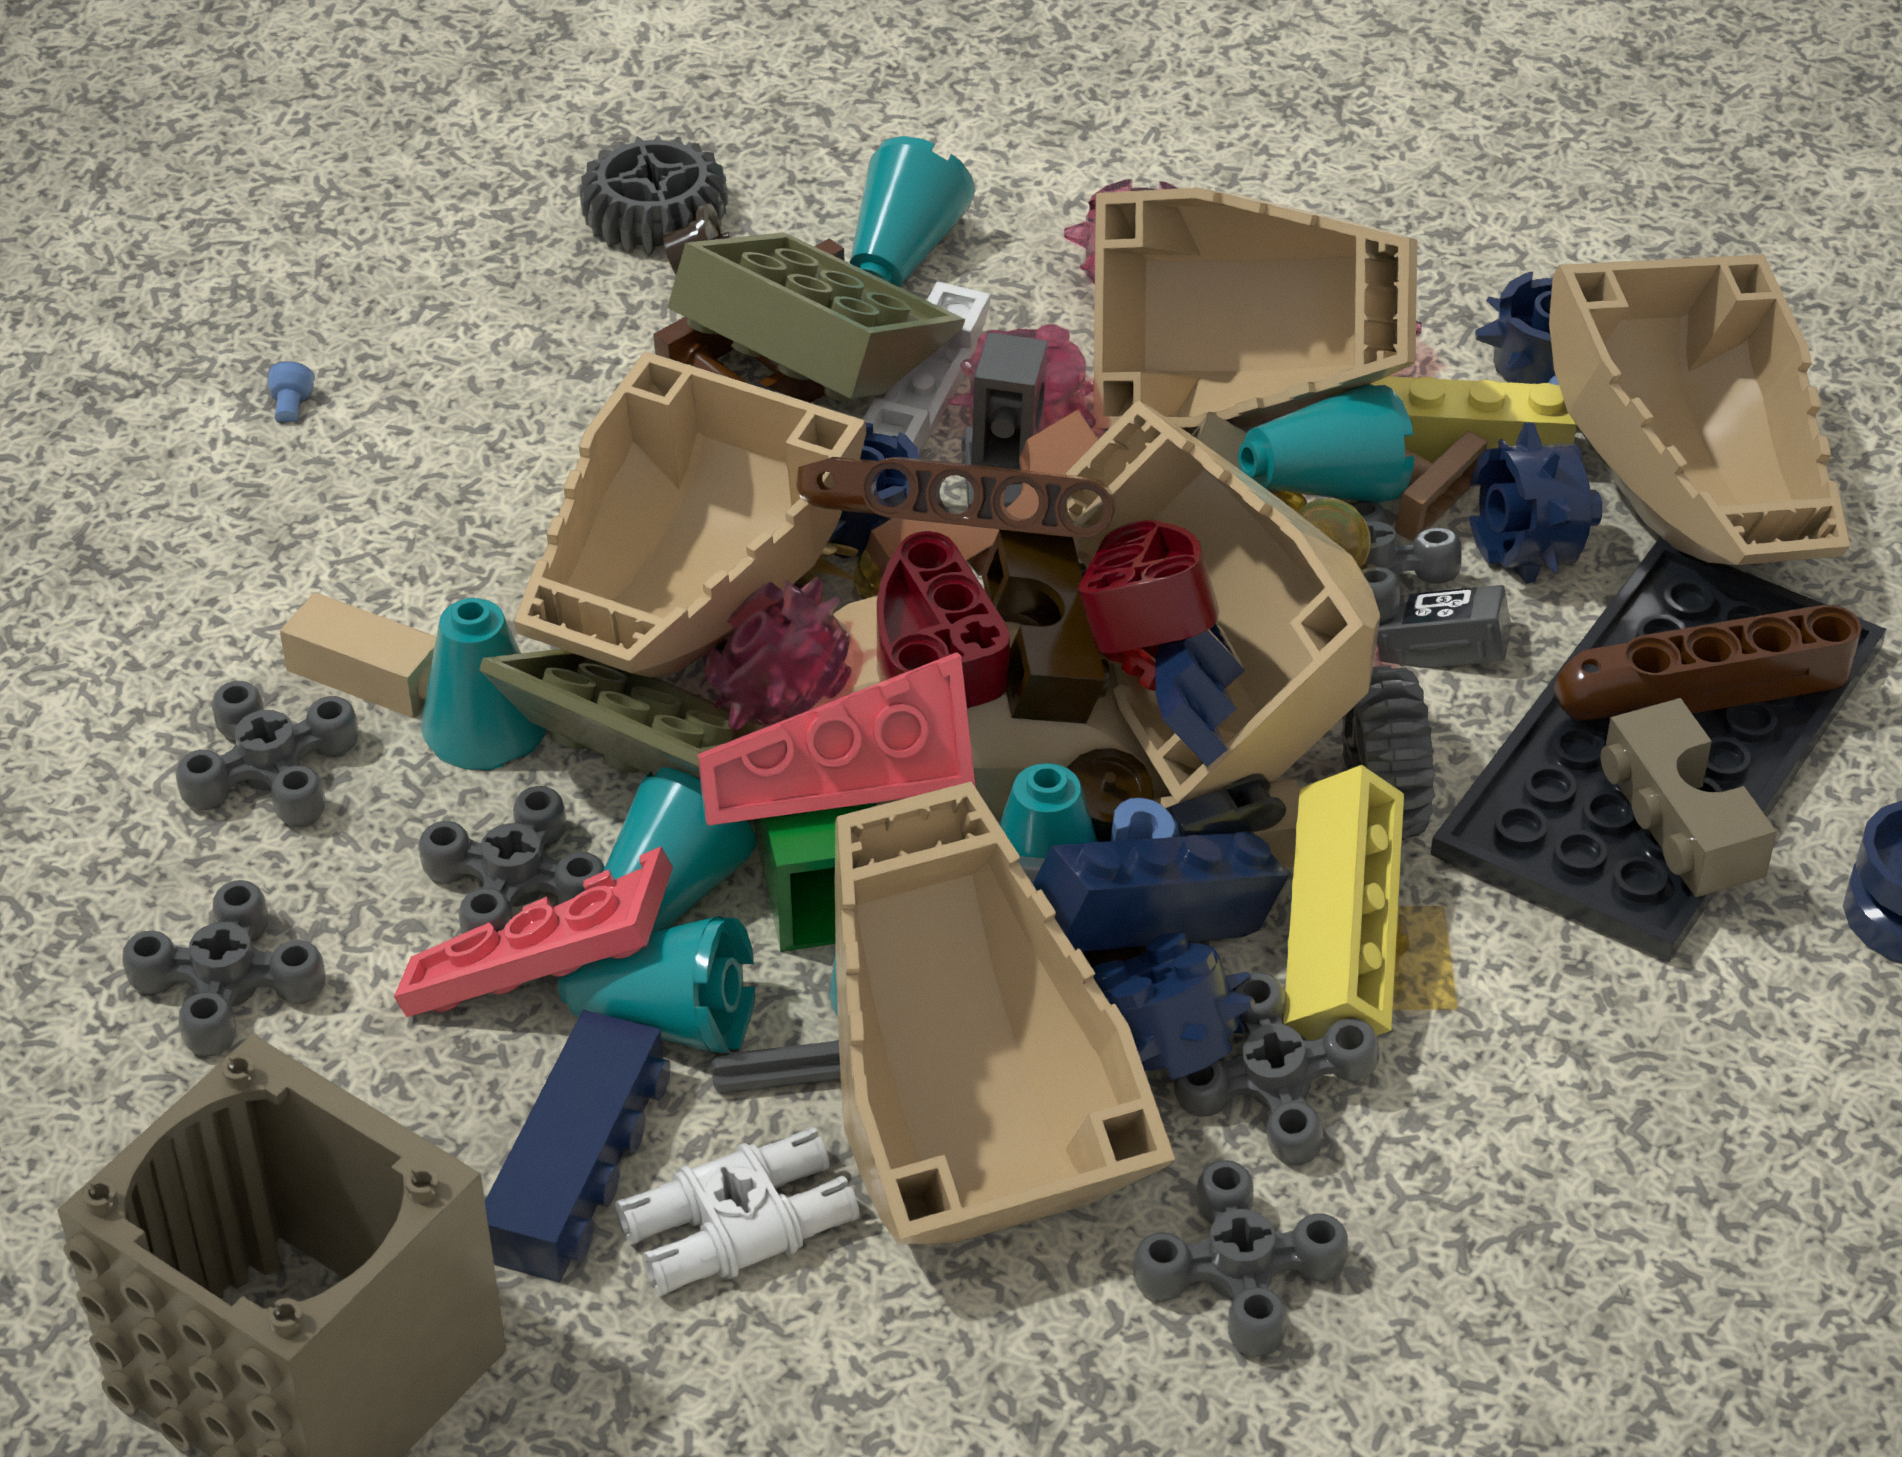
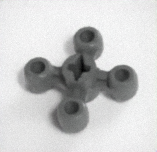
[1339,502,1462,623]
[176,681,359,827]
[418,786,605,934]
[122,880,326,1057]
[1174,972,1379,1165]
[1133,1160,1348,1357]

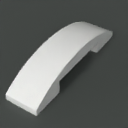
[863,281,991,451]

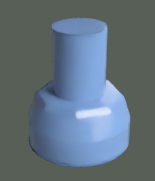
[267,362,315,422]

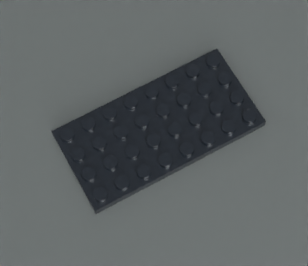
[1430,538,1887,962]

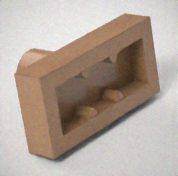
[1395,431,1488,542]

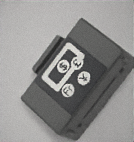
[1377,585,1511,668]

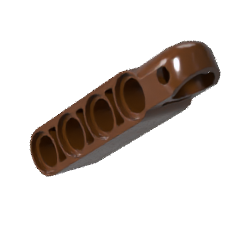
[796,457,1115,538]
[1554,605,1862,721]

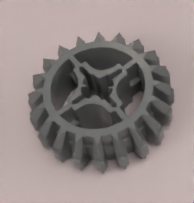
[579,134,728,256]
[1341,665,1435,840]

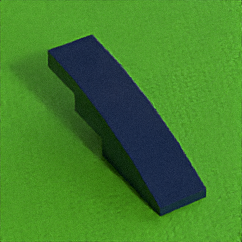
[1155,623,1246,767]

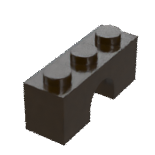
[981,529,1110,724]

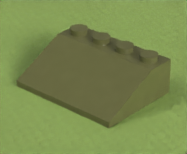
[667,232,965,403]
[479,649,768,780]

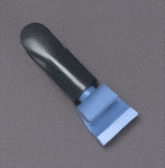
[1111,773,1286,841]

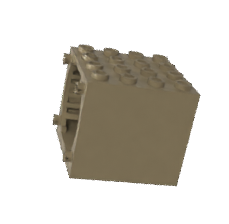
[57,1034,506,1457]

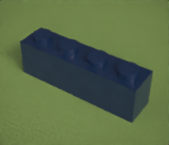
[1033,832,1290,952]
[485,1010,671,1283]

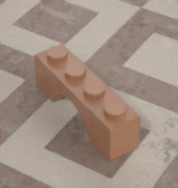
[866,410,1098,576]

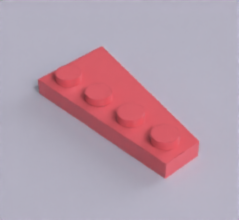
[697,652,976,825]
[394,846,673,1017]

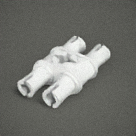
[615,1126,860,1297]

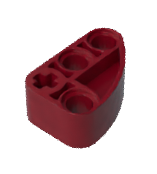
[1078,520,1219,653]
[876,531,1010,709]

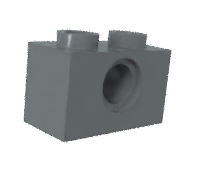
[971,332,1048,470]

